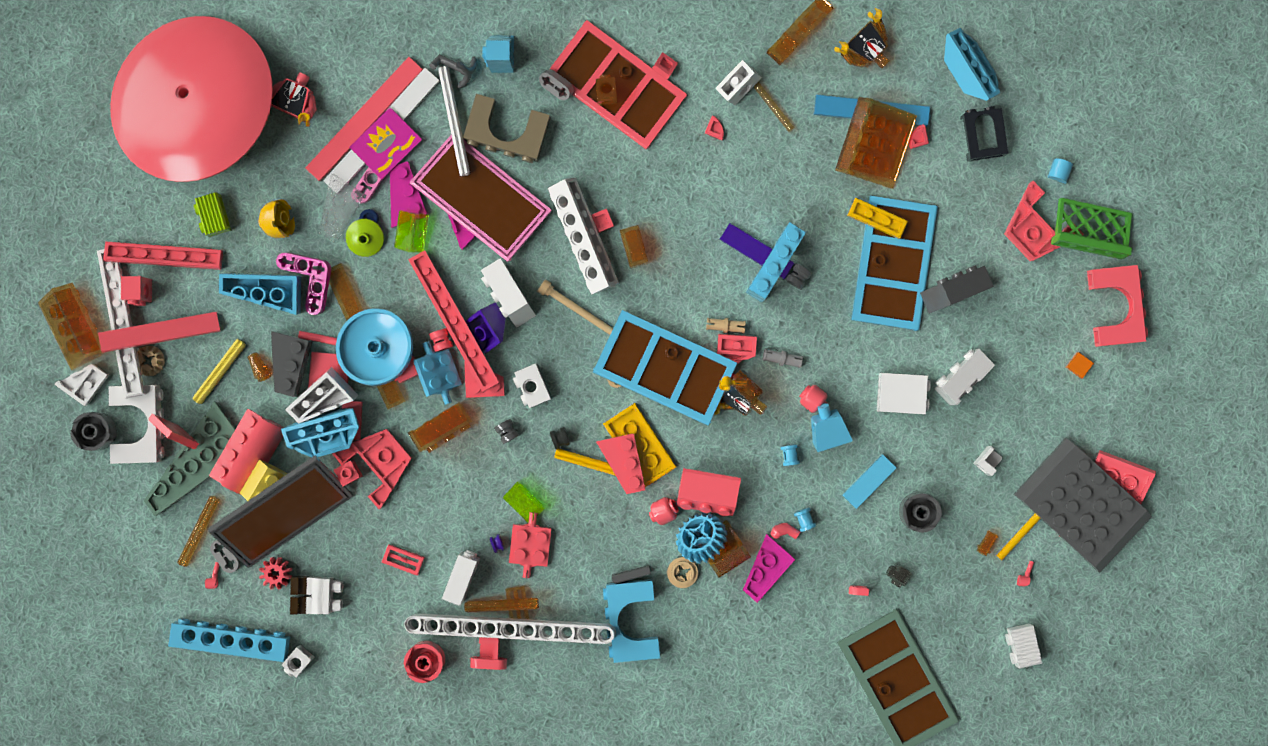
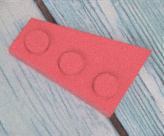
[596,434,645,494]
[1094,450,1156,504]

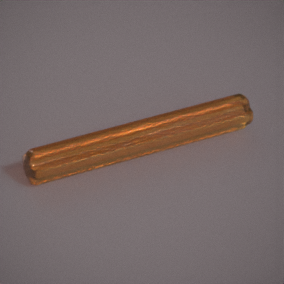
[177,496,220,567]
[464,598,539,612]

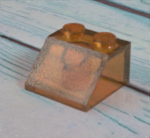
[708,520,751,578]

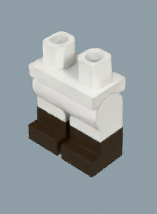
[290,576,343,615]

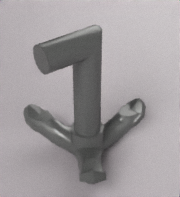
[429,54,477,89]

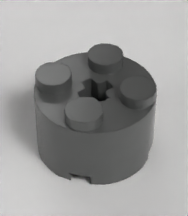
[70,412,117,451]
[899,492,942,532]

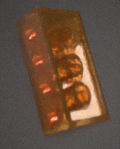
[38,282,105,371]

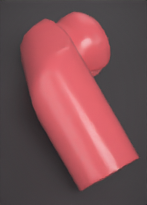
[771,523,800,539]

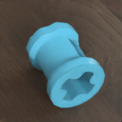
[780,445,800,466]
[794,508,816,532]

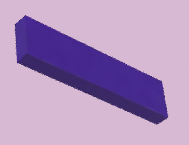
[719,223,794,279]

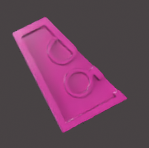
[390,161,428,228]
[743,534,795,603]

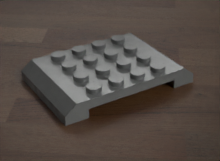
[1013,438,1152,573]

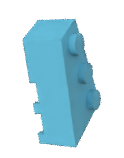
[482,35,514,73]

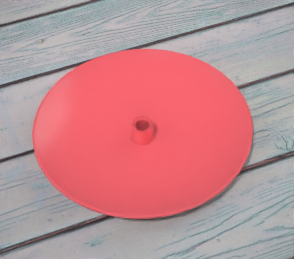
[111,16,273,182]

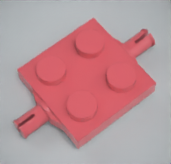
[509,512,551,578]

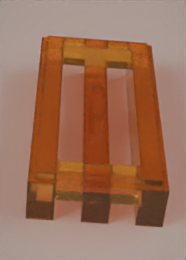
[505,586,530,627]

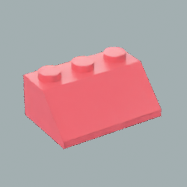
[676,468,741,516]

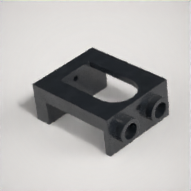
[960,106,1009,162]

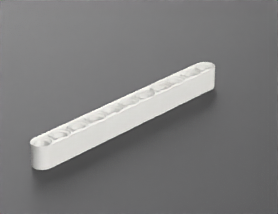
[404,613,616,644]

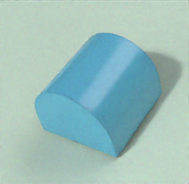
[1048,158,1073,184]

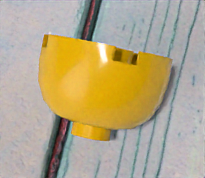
[258,199,295,238]

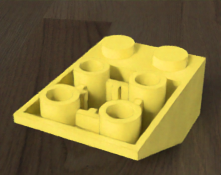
[240,460,288,501]

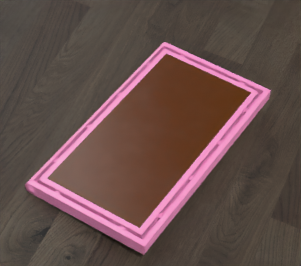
[410,134,552,262]

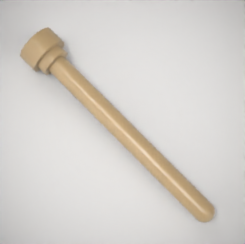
[537,279,613,335]

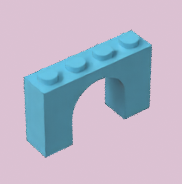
[746,222,806,302]
[603,579,660,663]

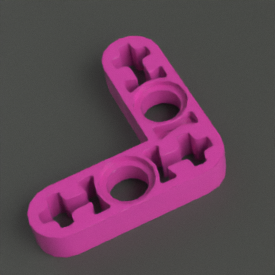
[276,253,331,315]

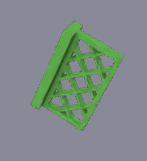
[1051,198,1132,260]

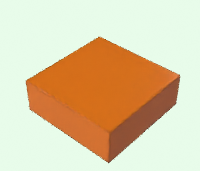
[1065,352,1094,379]

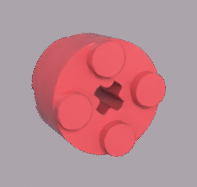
[404,641,445,683]

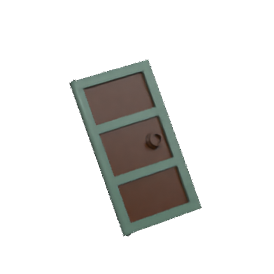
[837,609,959,746]

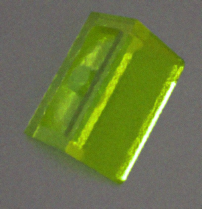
[394,210,429,252]
[503,481,546,523]

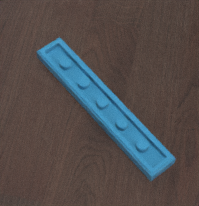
[814,95,930,127]

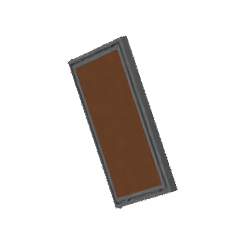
[208,455,353,568]

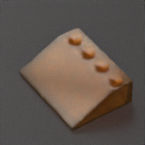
[835,97,917,189]

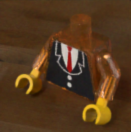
[834,8,890,69]
[714,370,768,416]

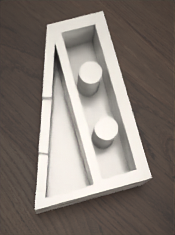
[934,349,995,405]
[285,367,358,424]

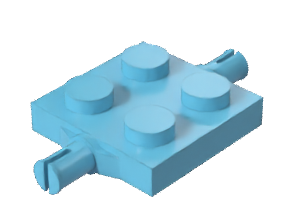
[413,341,462,405]

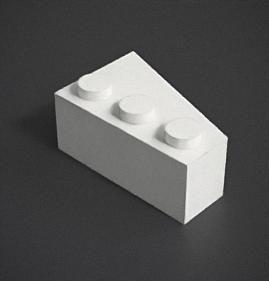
[481,258,536,328]

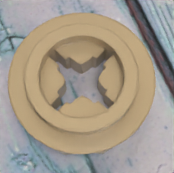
[137,346,165,376]
[667,557,698,588]

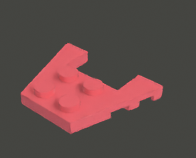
[1004,181,1084,262]
[332,429,412,509]

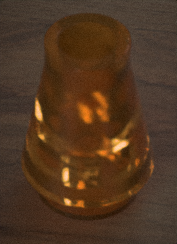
[247,352,272,382]

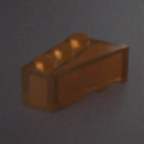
[408,402,474,453]

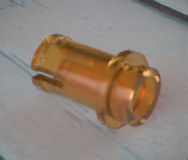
[976,531,998,556]

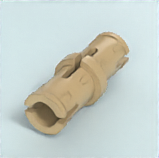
[706,317,746,333]

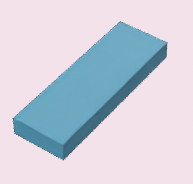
[842,454,896,509]

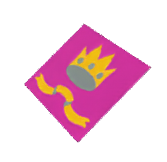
[349,108,422,180]

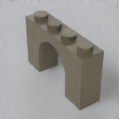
[463,94,551,163]

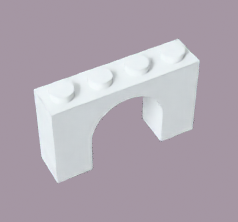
[109,385,165,464]

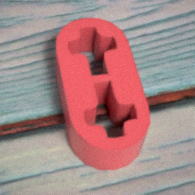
[470,656,507,670]

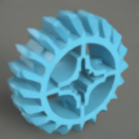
[676,512,727,564]

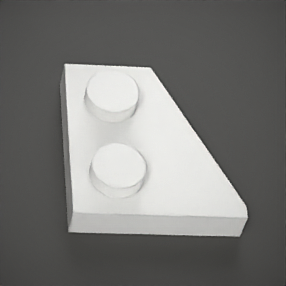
[55,364,109,406]

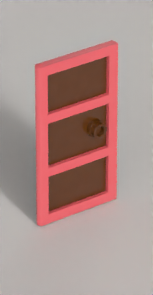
[549,20,687,149]

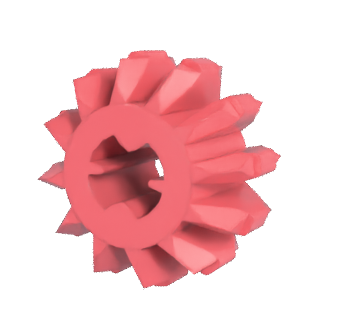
[259,557,292,590]

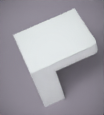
[973,446,1002,476]

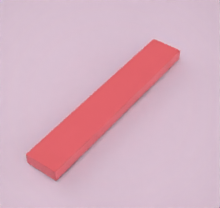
[103,241,223,270]
[98,312,220,353]

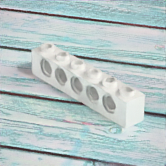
[548,177,619,295]

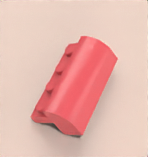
[209,409,284,495]

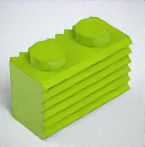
[193,192,231,237]

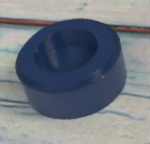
[359,209,379,224]

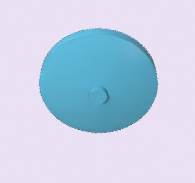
[336,309,413,386]

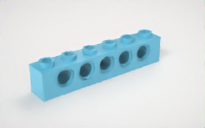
[168,619,290,662]

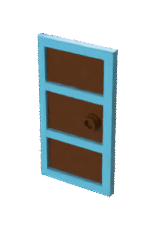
[851,196,938,331]
[593,310,737,425]

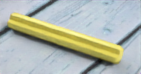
[193,339,246,404]

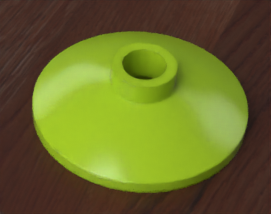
[346,219,384,257]

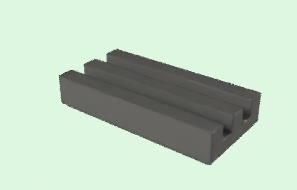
[611,565,651,584]

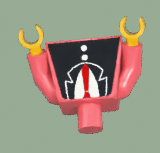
[271,72,317,127]

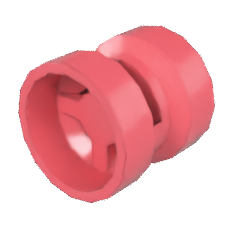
[429,328,453,352]

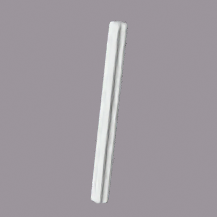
[438,66,470,176]

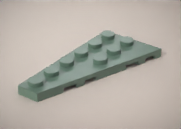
[144,401,236,516]

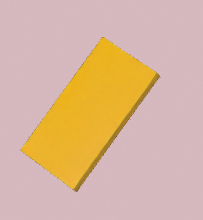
[603,403,676,487]

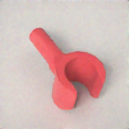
[1017,561,1034,587]
[205,562,220,589]

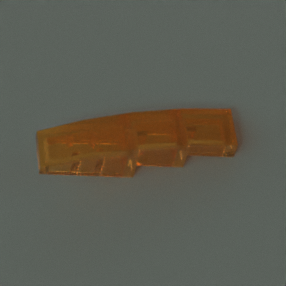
[766,0,834,65]

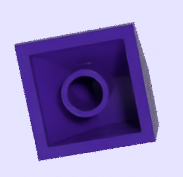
[465,302,506,355]

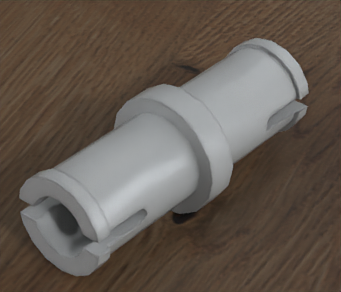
[762,349,803,368]

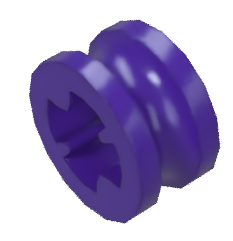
[490,534,505,553]

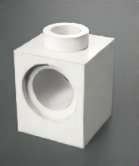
[282,645,315,677]

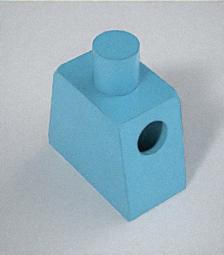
[811,403,852,452]

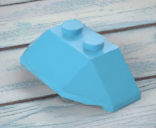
[944,28,1000,101]
[281,408,360,457]

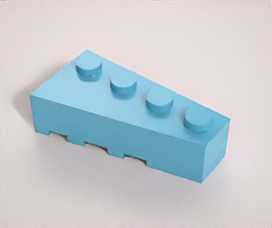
[219,273,301,315]

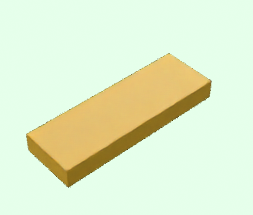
[847,198,908,239]

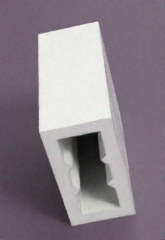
[877,373,930,414]
[442,550,480,606]

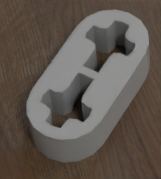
[539,69,574,100]
[210,540,240,573]

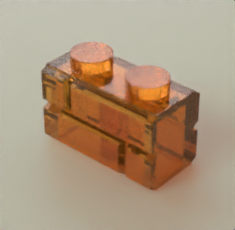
[620,225,649,269]

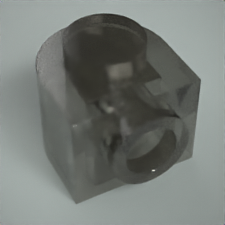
[886,563,913,588]

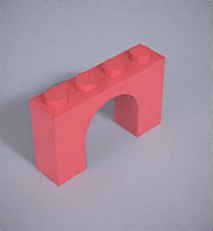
[1087,265,1148,347]

